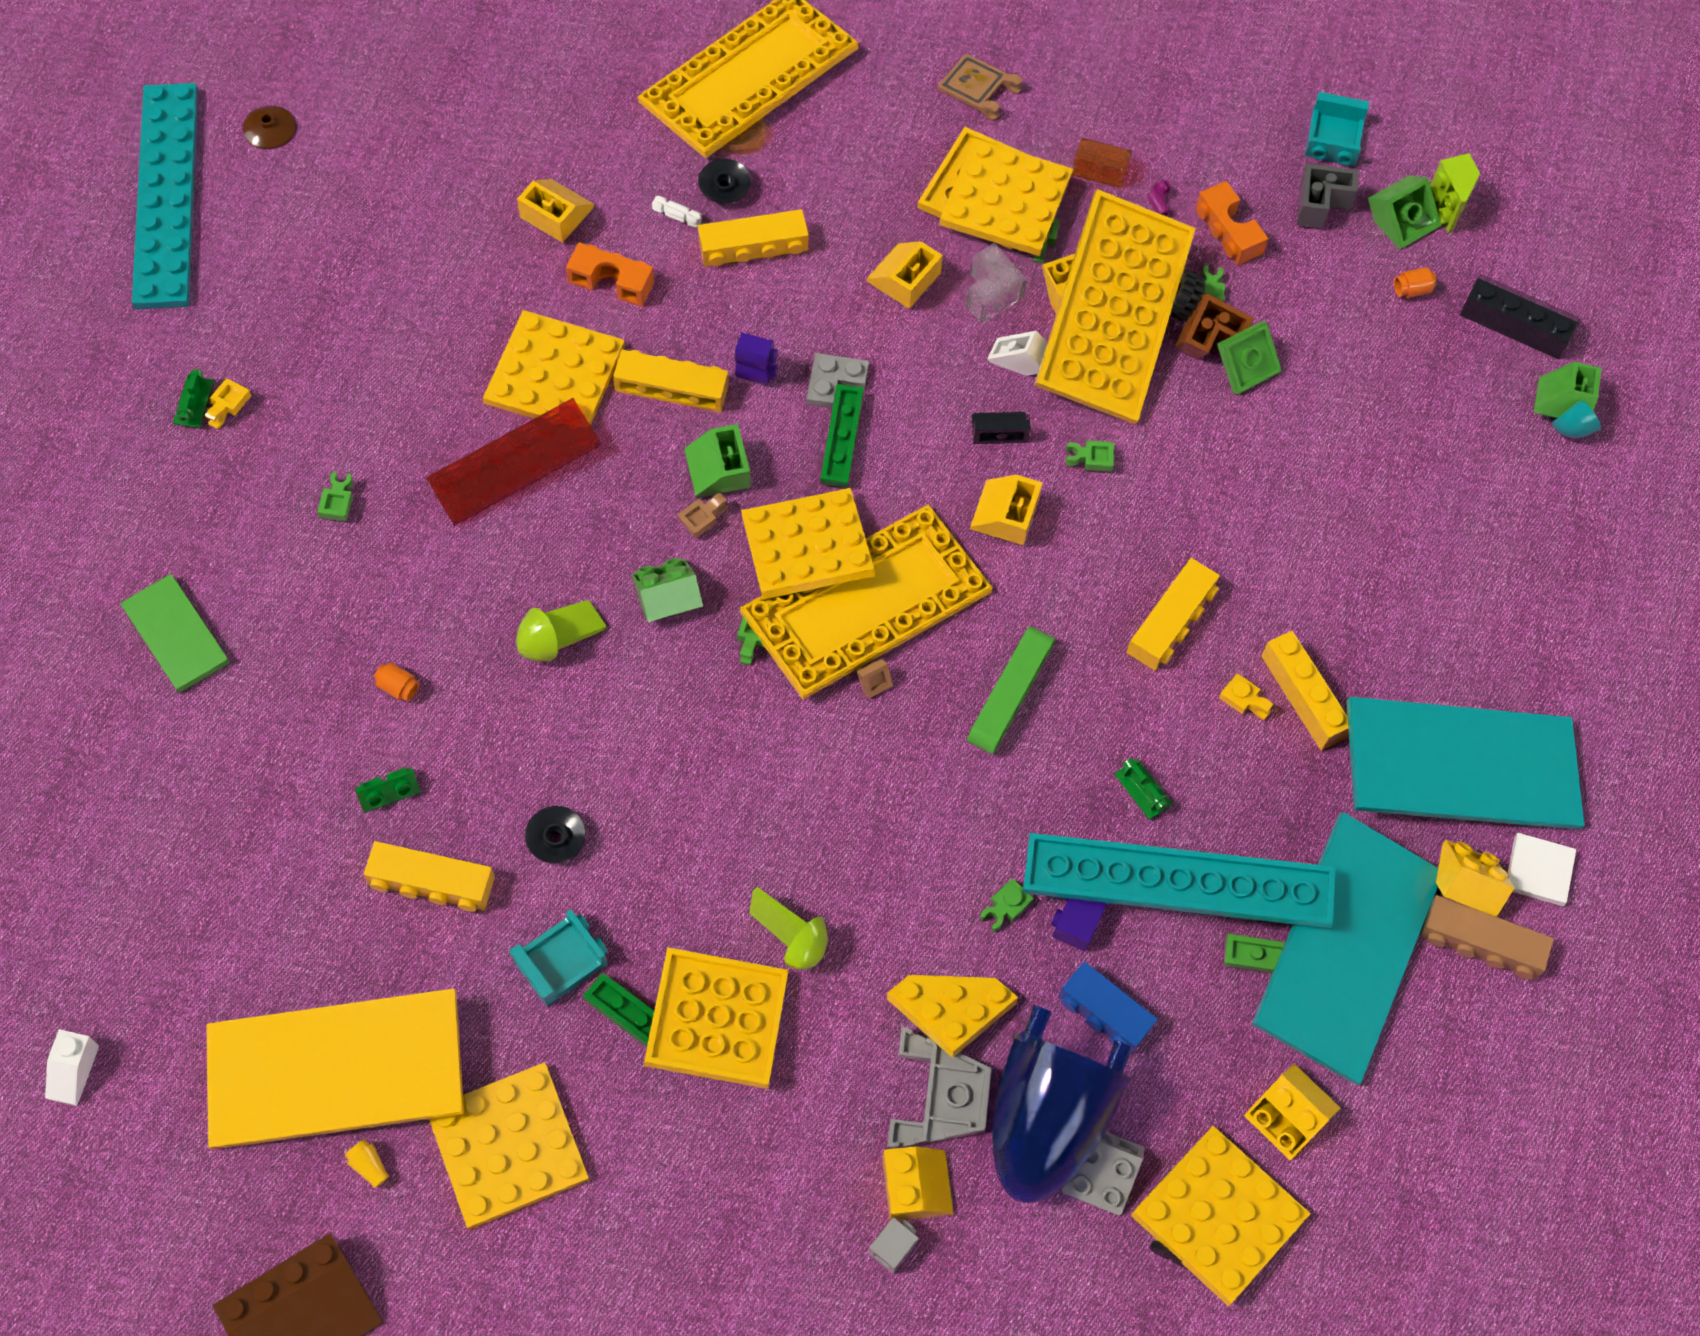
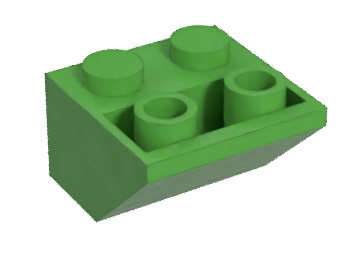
[1533,361,1602,418]
[684,424,751,499]
[631,558,703,622]

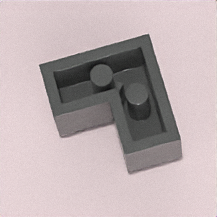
[1297,163,1358,228]

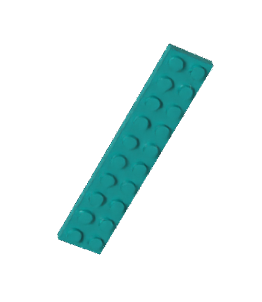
[132,83,198,310]
[1023,833,1336,928]

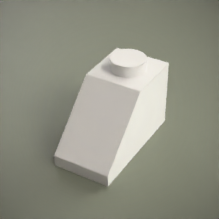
[987,331,1047,376]
[45,1029,99,1106]

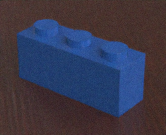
[1058,961,1158,1055]

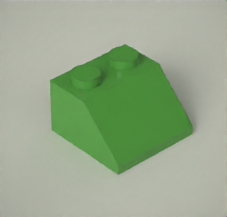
[1368,175,1442,249]

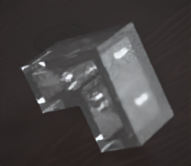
[966,243,1027,323]

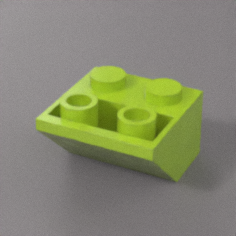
[1430,153,1480,233]

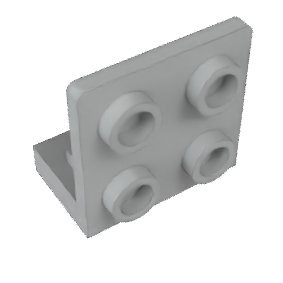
[1062,1124,1145,1215]

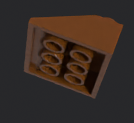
[212,1232,383,1336]

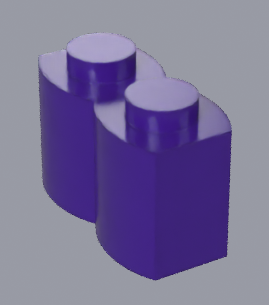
[735,332,778,386]

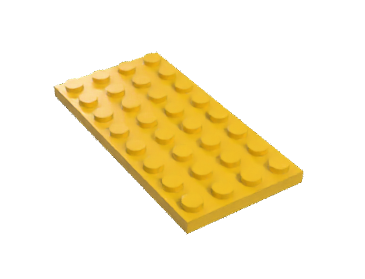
[1034,189,1196,424]

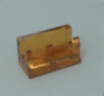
[1072,137,1132,188]

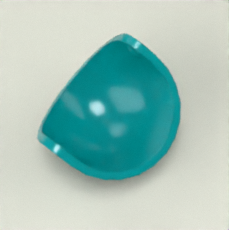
[1551,401,1601,438]

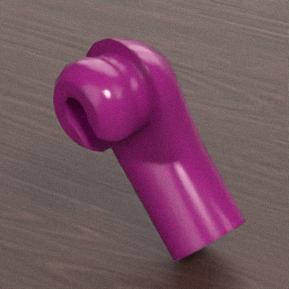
[1148,179,1171,217]

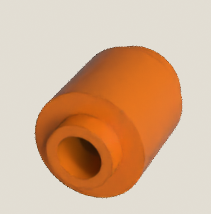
[1394,267,1436,298]
[374,662,420,702]

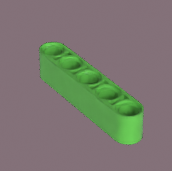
[967,626,1056,755]

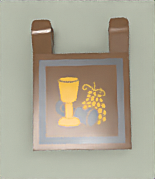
[937,53,1022,121]

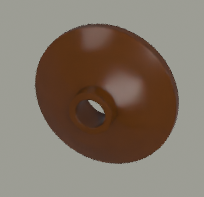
[243,105,296,150]

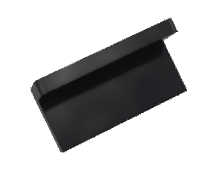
[971,412,1031,444]

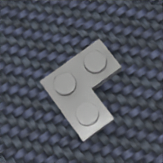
[806,353,869,408]

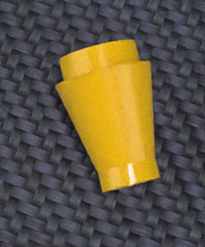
[344,1139,390,1189]

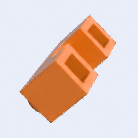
[1195,180,1269,266]
[566,242,654,307]

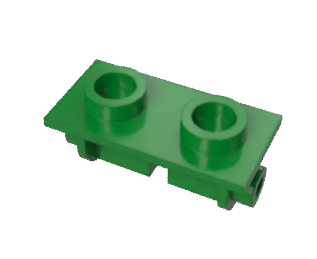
[173,369,214,428]
[1114,758,1173,820]
[355,766,421,813]

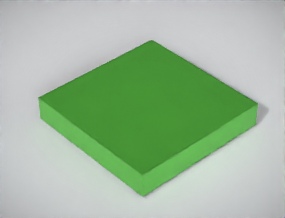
[1217,321,1282,394]

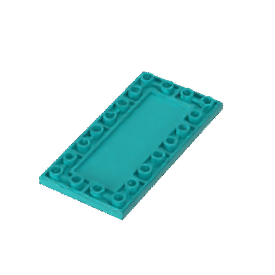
[1346,697,1584,830]
[1251,812,1438,1085]

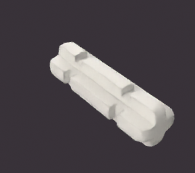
[652,196,702,227]

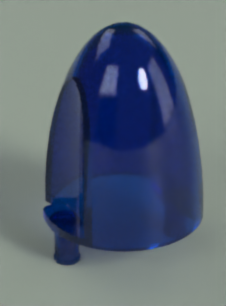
[992,1005,1133,1203]

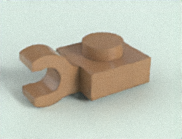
[677,493,728,539]

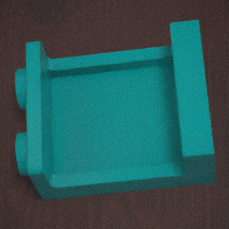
[1304,92,1369,166]
[509,909,608,1007]

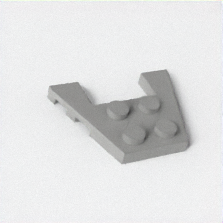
[887,1027,991,1149]

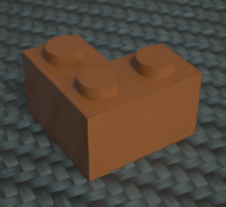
[1175,293,1254,359]

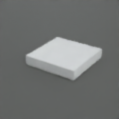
[1508,833,1576,906]

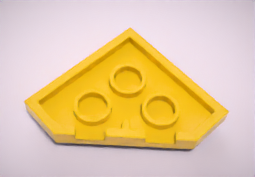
[887,975,1018,1058]

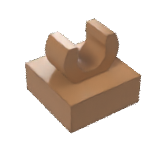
[857,659,894,699]

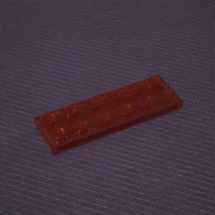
[426,398,601,526]

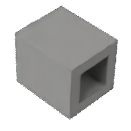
[868,1217,919,1274]

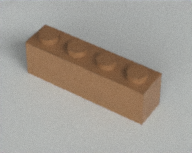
[1419,895,1554,980]

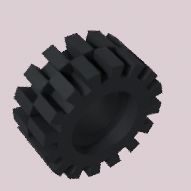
[1170,268,1206,321]

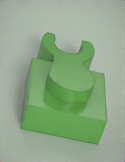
[1200,265,1225,301]
[1065,440,1114,472]
[317,471,353,521]
[980,878,1034,932]

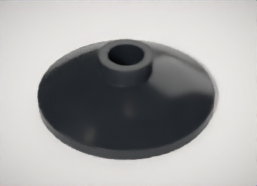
[698,159,751,204]
[525,806,586,864]

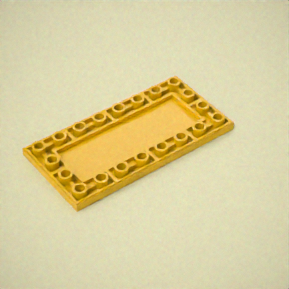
[637,0,859,159]
[740,504,993,700]
[207,988,464,1150]

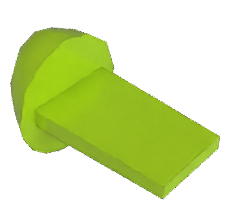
[516,600,607,662]
[749,887,828,971]

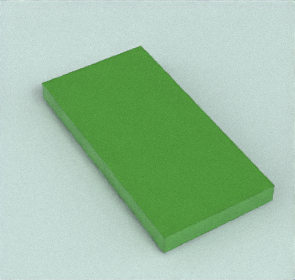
[120,574,230,693]

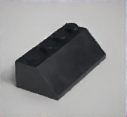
[1459,274,1579,360]

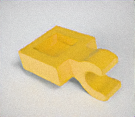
[205,378,251,430]
[1219,673,1273,720]

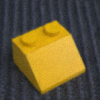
[882,1146,953,1221]

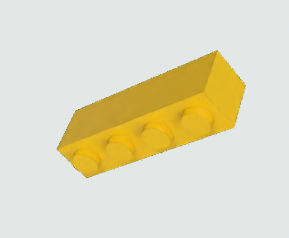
[698,209,809,267]
[613,349,729,413]
[1126,558,1220,671]
[1261,631,1349,751]
[363,841,495,912]

